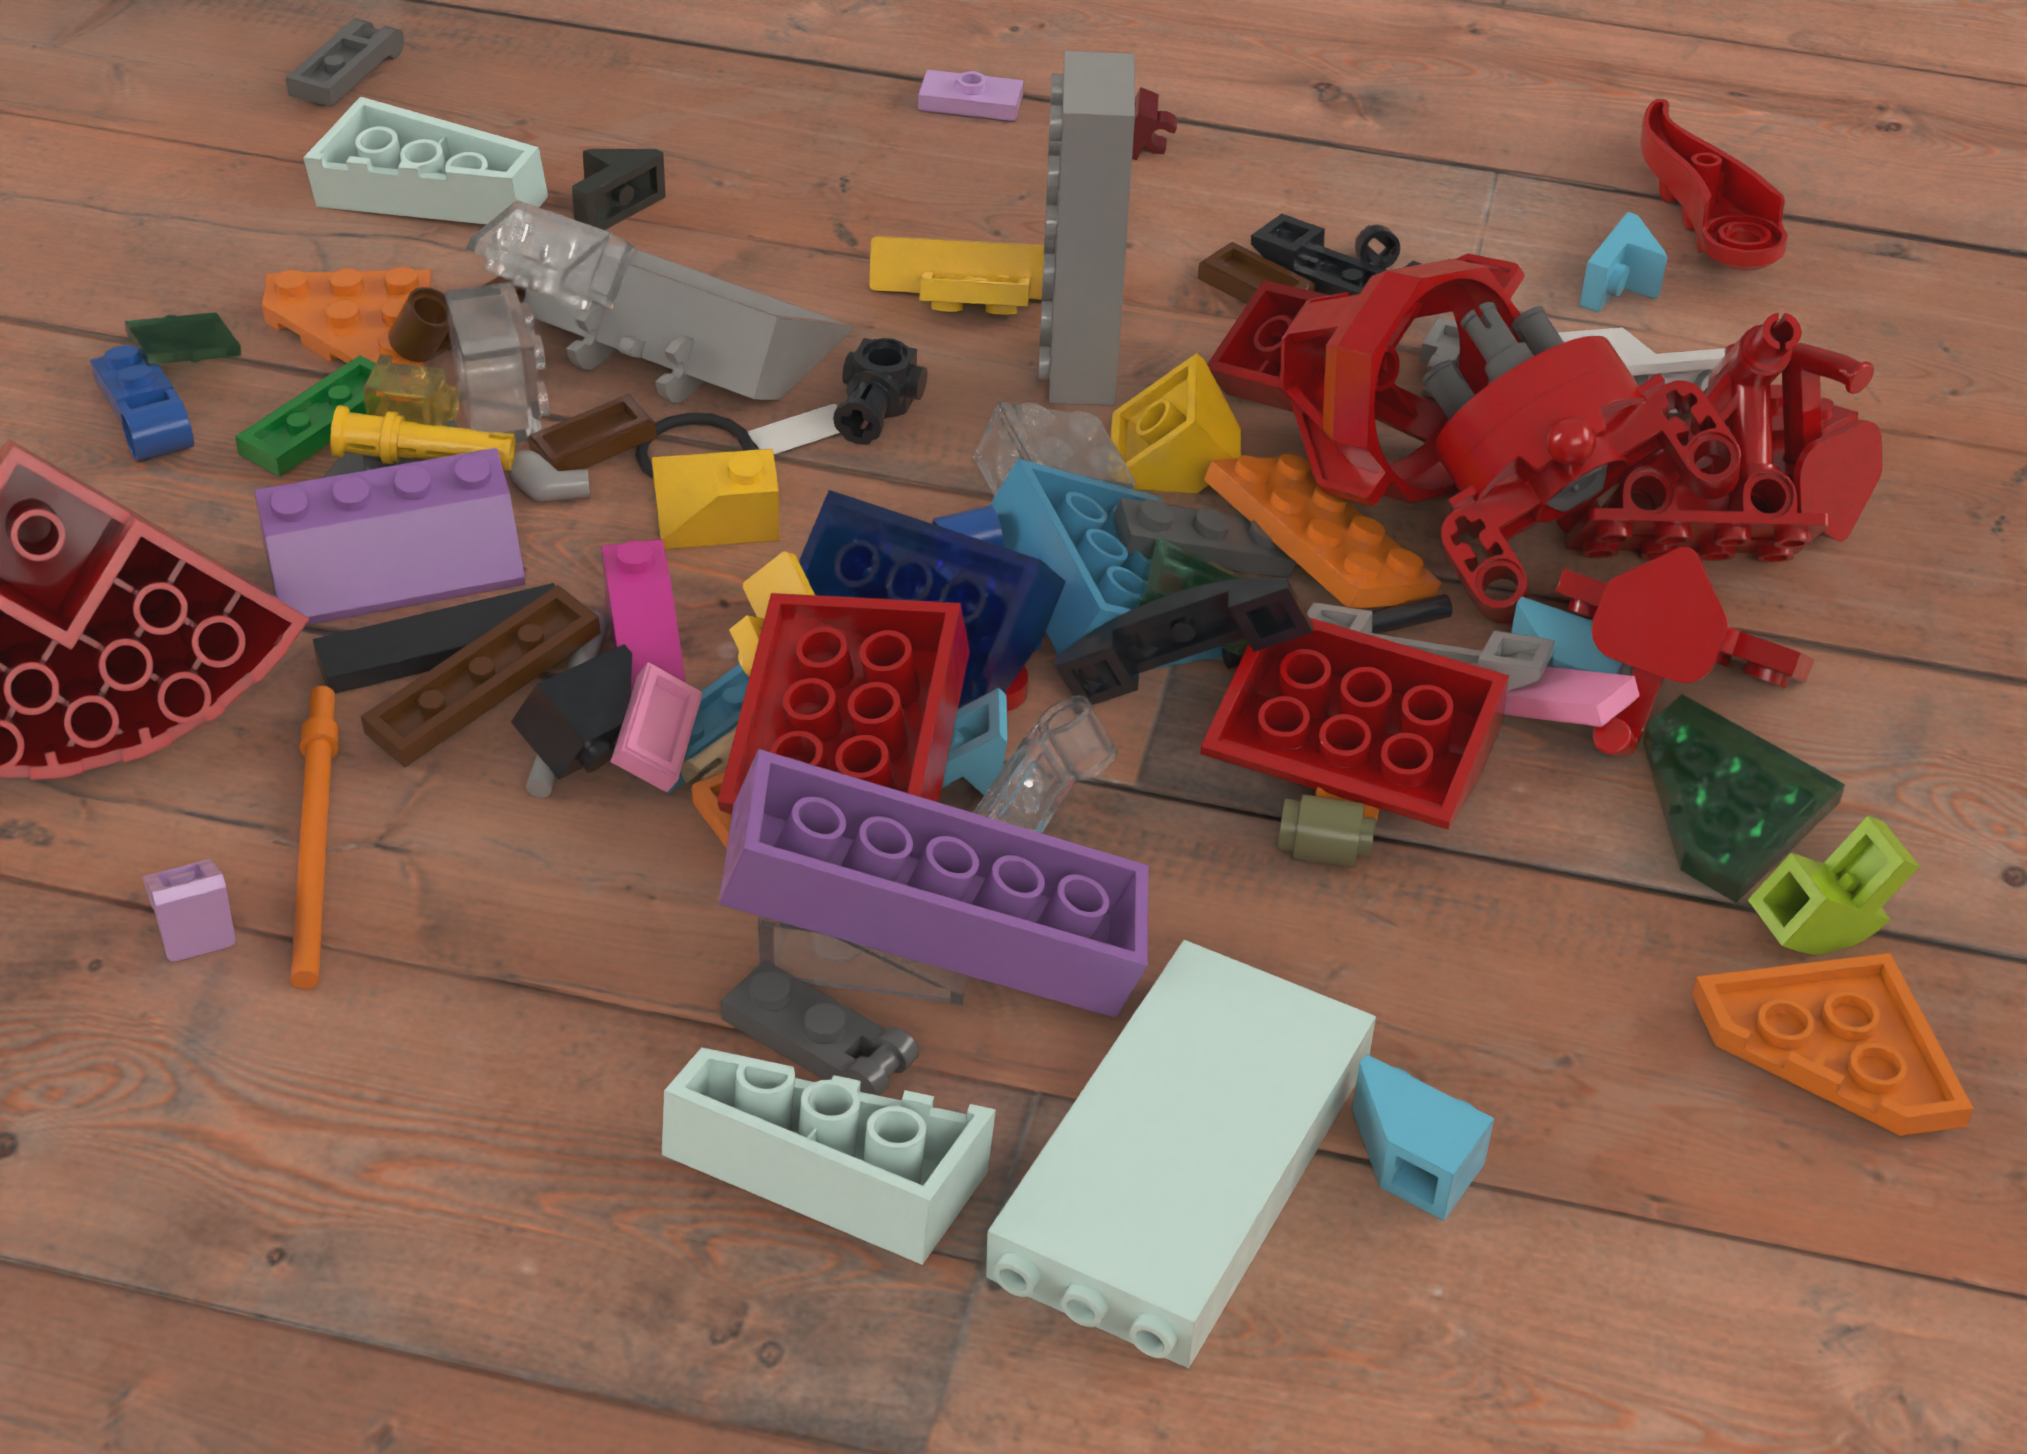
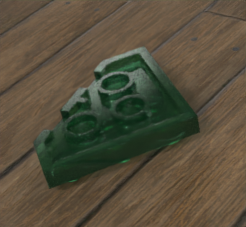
[1643,694,1845,903]

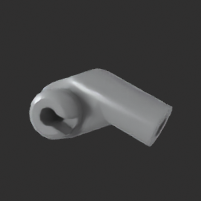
[508,450,590,502]

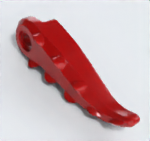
[1640,99,1788,271]

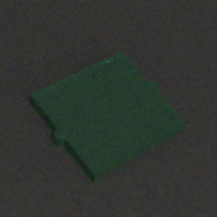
[125,312,241,365]

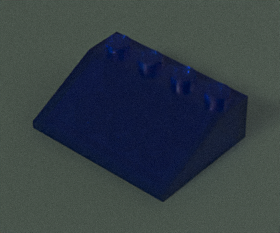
[799,490,1066,709]

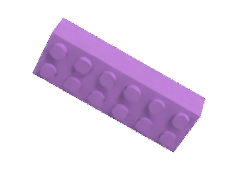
[719,749,1149,1018]

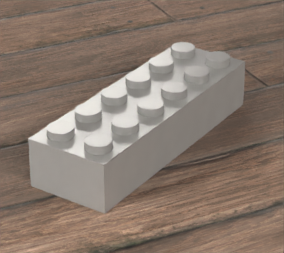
[1038,51,1135,406]

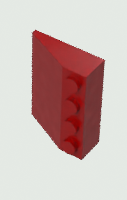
[717,593,970,814]
[1200,617,1509,830]

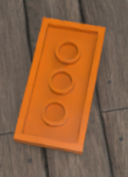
[1204,453,1442,609]

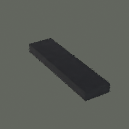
[313,583,555,693]

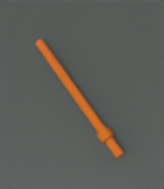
[290,686,340,990]

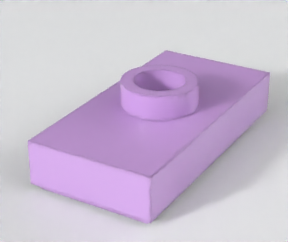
[918,70,1024,121]

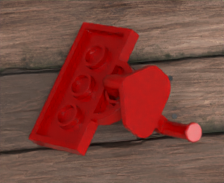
[1617,343,1882,542]
[1555,547,1814,758]

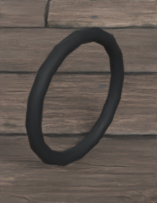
[635,413,754,479]

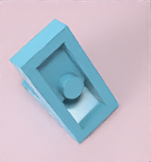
[1579,212,1667,313]
[942,688,1007,802]

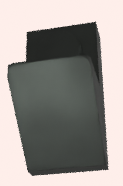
[572,149,666,239]

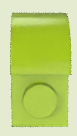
[1748,816,1920,955]

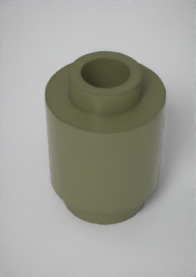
[1277,794,1376,868]

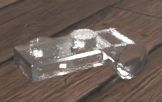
[973,695,1118,833]

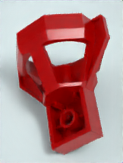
[1207,253,1525,506]

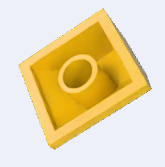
[1108,353,1241,494]
[652,449,779,549]

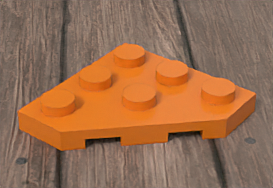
[262,267,433,384]
[1692,953,1974,1136]

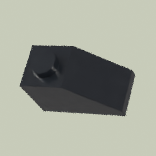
[511,644,632,779]

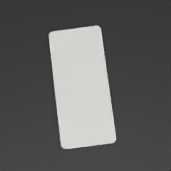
[748,404,840,454]

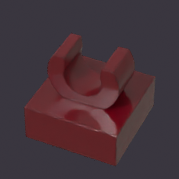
[1132,87,1177,160]

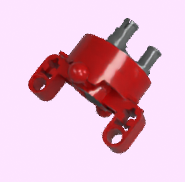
[1422,302,1741,623]

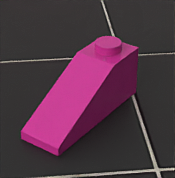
[601,539,686,694]

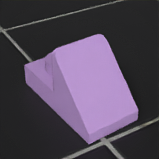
[142,859,236,962]

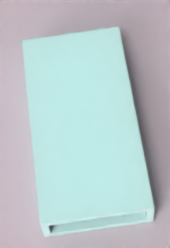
[986,940,1376,1369]

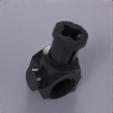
[833,338,927,445]

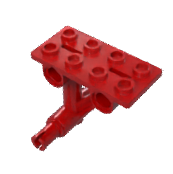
[1566,313,1829,562]

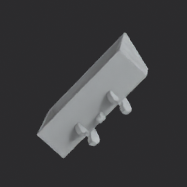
[520,233,852,403]

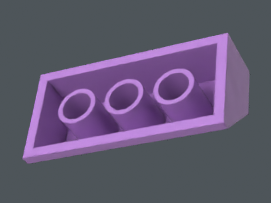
[254,448,525,625]

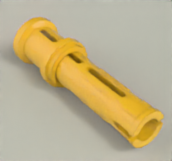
[330,405,516,471]

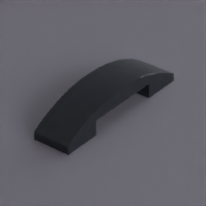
[1251,213,1422,295]
[1055,578,1313,709]

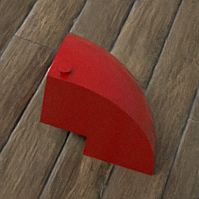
[0,438,309,780]

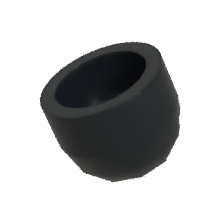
[1355,224,1400,269]

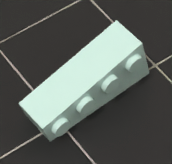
[303,97,548,228]
[662,1047,996,1265]

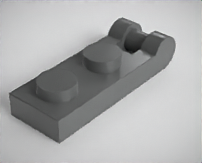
[286,18,404,107]
[721,960,919,1096]

